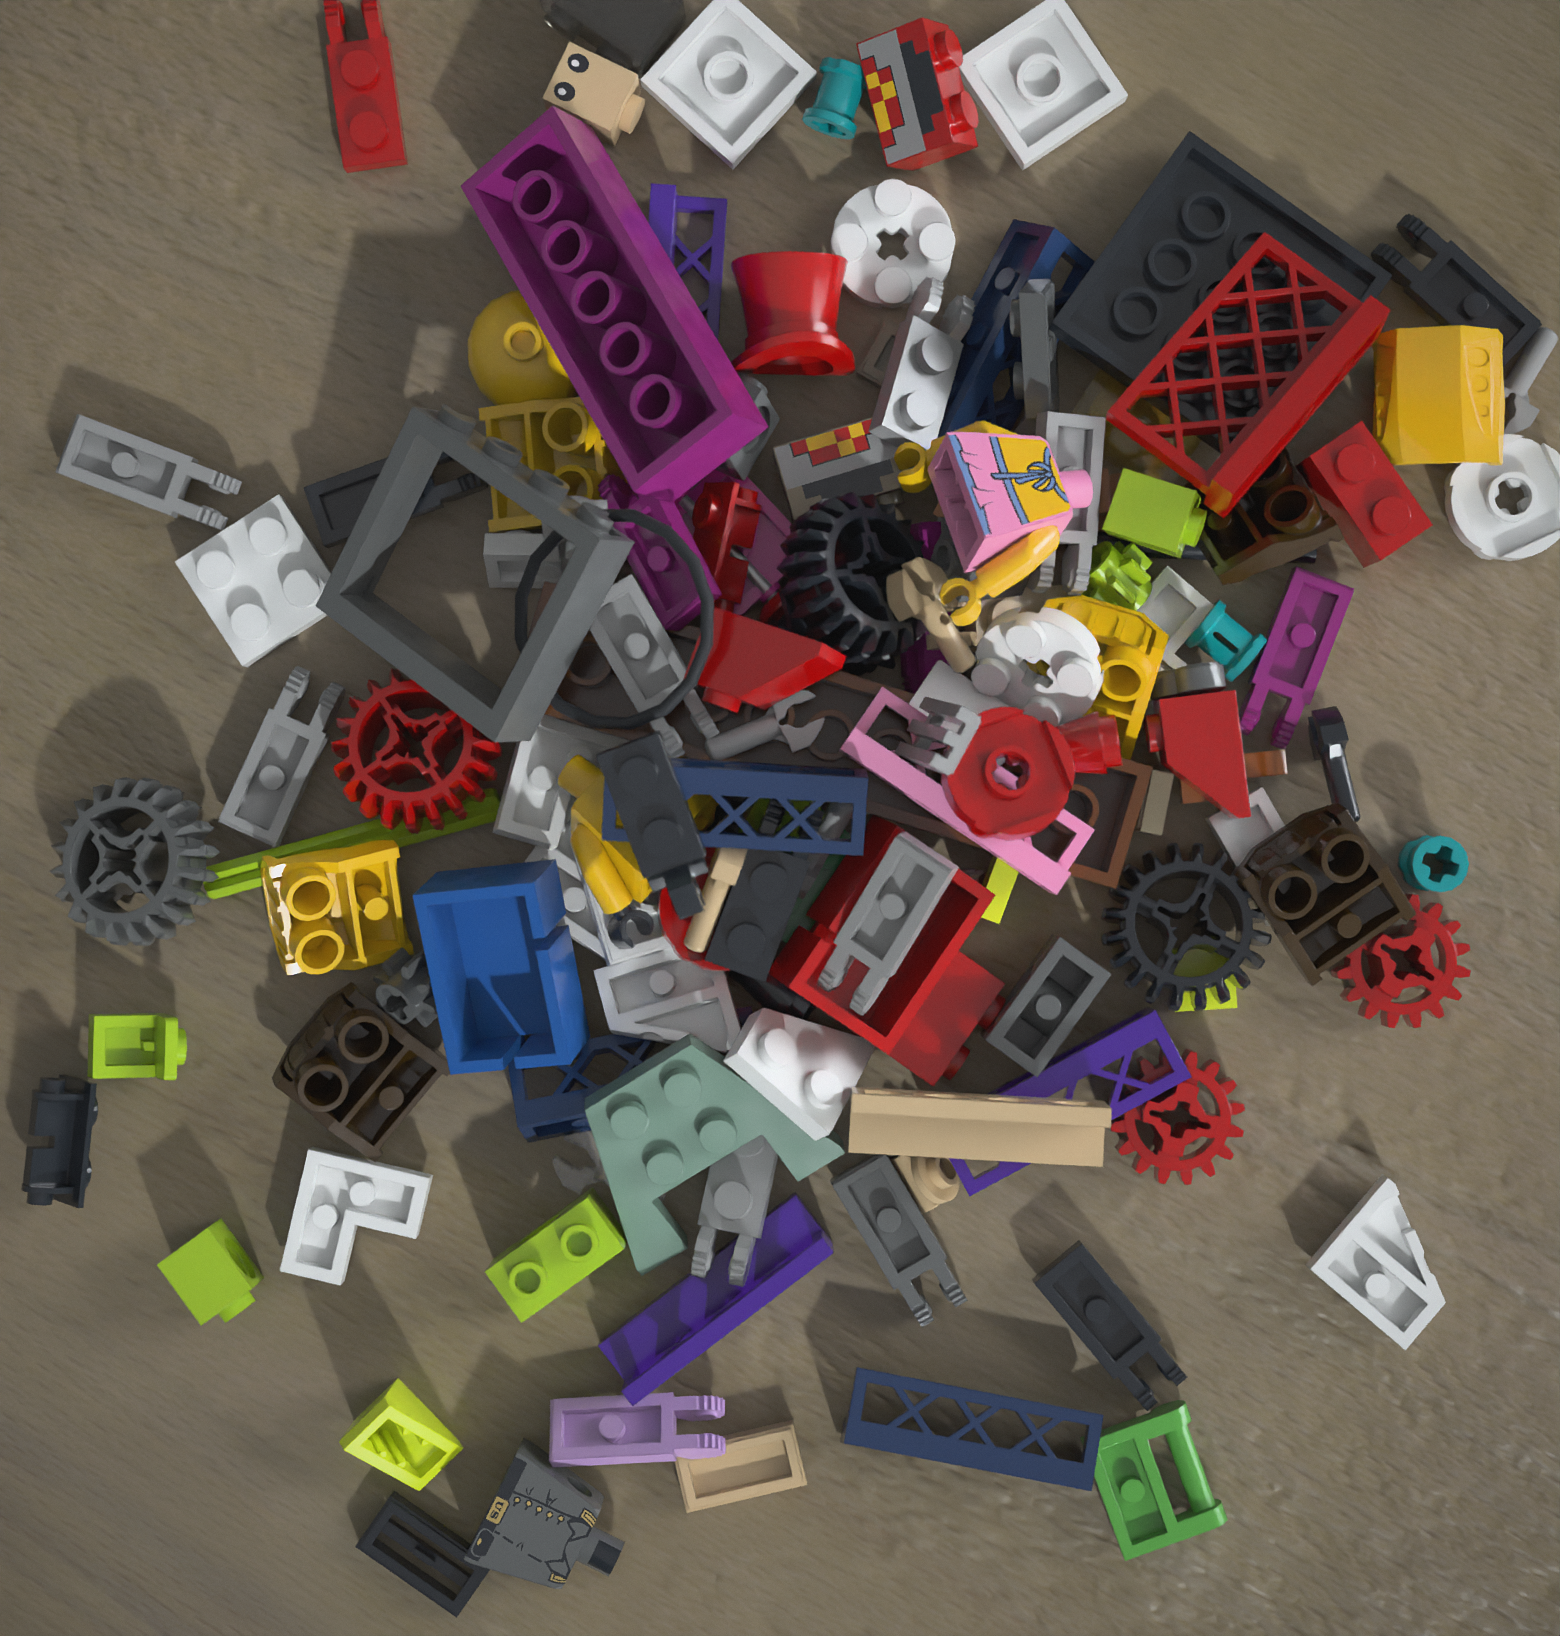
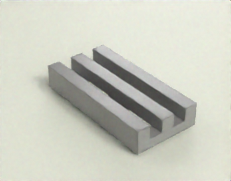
[894,696,981,776]

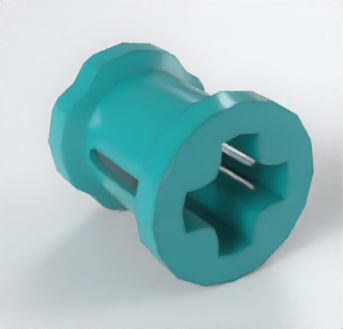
[802,57,867,140]
[1184,600,1267,682]
[1397,835,1469,892]

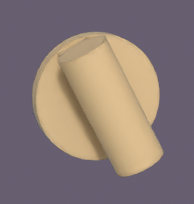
[890,1155,960,1214]

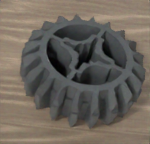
[49,777,220,946]

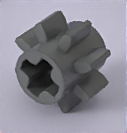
[373,947,438,1027]

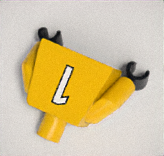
[557,754,742,949]

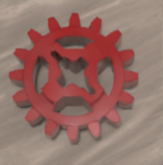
[1330,893,1471,1028]
[1107,1049,1245,1185]

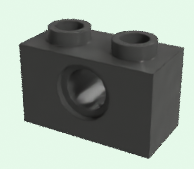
[980,934,1112,1077]

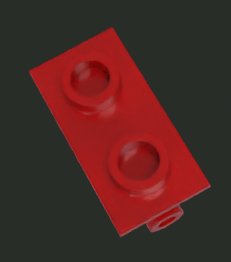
[692,482,762,613]

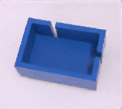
[412,859,590,1075]

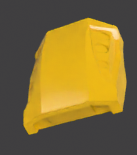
[1372,325,1505,466]
[478,397,627,533]
[1027,595,1169,760]
[260,840,414,975]

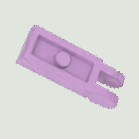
[549,1392,726,1468]

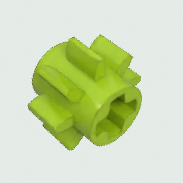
[1081,541,1153,611]

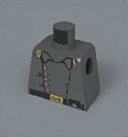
[464,1438,625,1589]

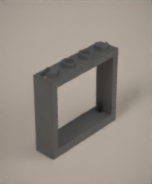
[316,405,634,742]

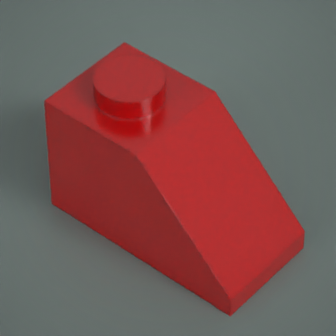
[683,607,846,713]
[1144,690,1251,819]

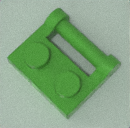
[1080,1400,1227,1561]

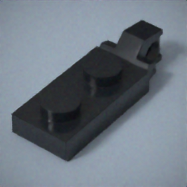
[596,730,709,920]

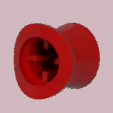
[731,251,855,376]

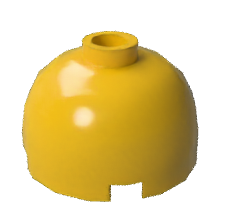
[467,290,578,406]

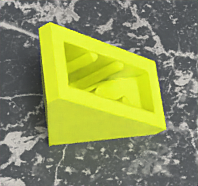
[339,1378,464,1491]

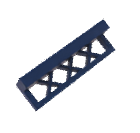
[938,219,1095,438]
[601,758,868,856]
[508,1006,753,1143]
[840,1367,1104,1491]

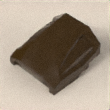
[1182,448,1345,585]
[1234,802,1416,986]
[272,982,450,1163]

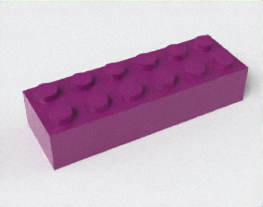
[460,105,768,502]

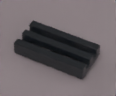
[355,1491,490,1618]

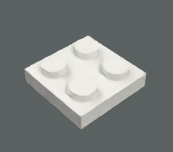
[640,0,817,170]
[959,0,1128,171]
[175,494,332,667]

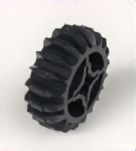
[776,491,928,665]
[1101,843,1272,1011]

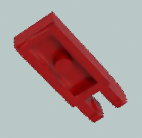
[323,0,408,173]

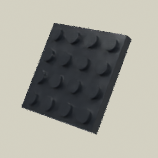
[1048,131,1392,453]

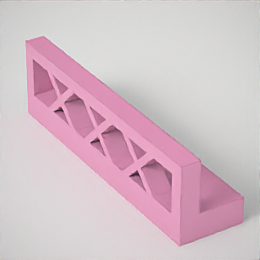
[839,687,1095,895]

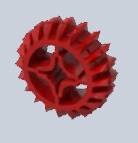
[331,668,502,834]

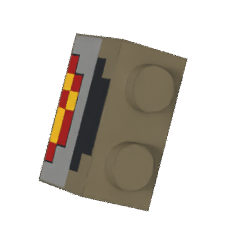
[772,417,910,523]

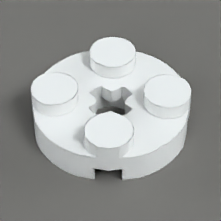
[830,179,955,309]
[1444,434,1560,561]
[971,607,1104,726]

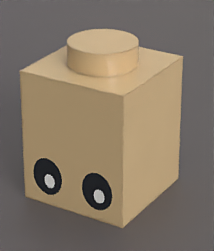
[542,42,645,147]

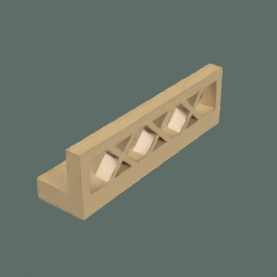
[848,1087,1112,1167]

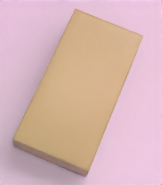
[675,1420,807,1513]

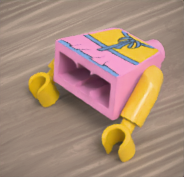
[894,421,1093,626]

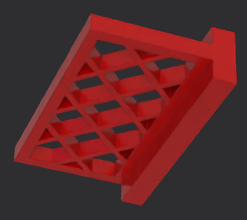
[1106,232,1391,519]

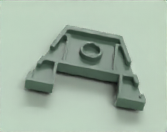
[585,1033,845,1276]

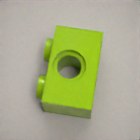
[485,1187,627,1323]

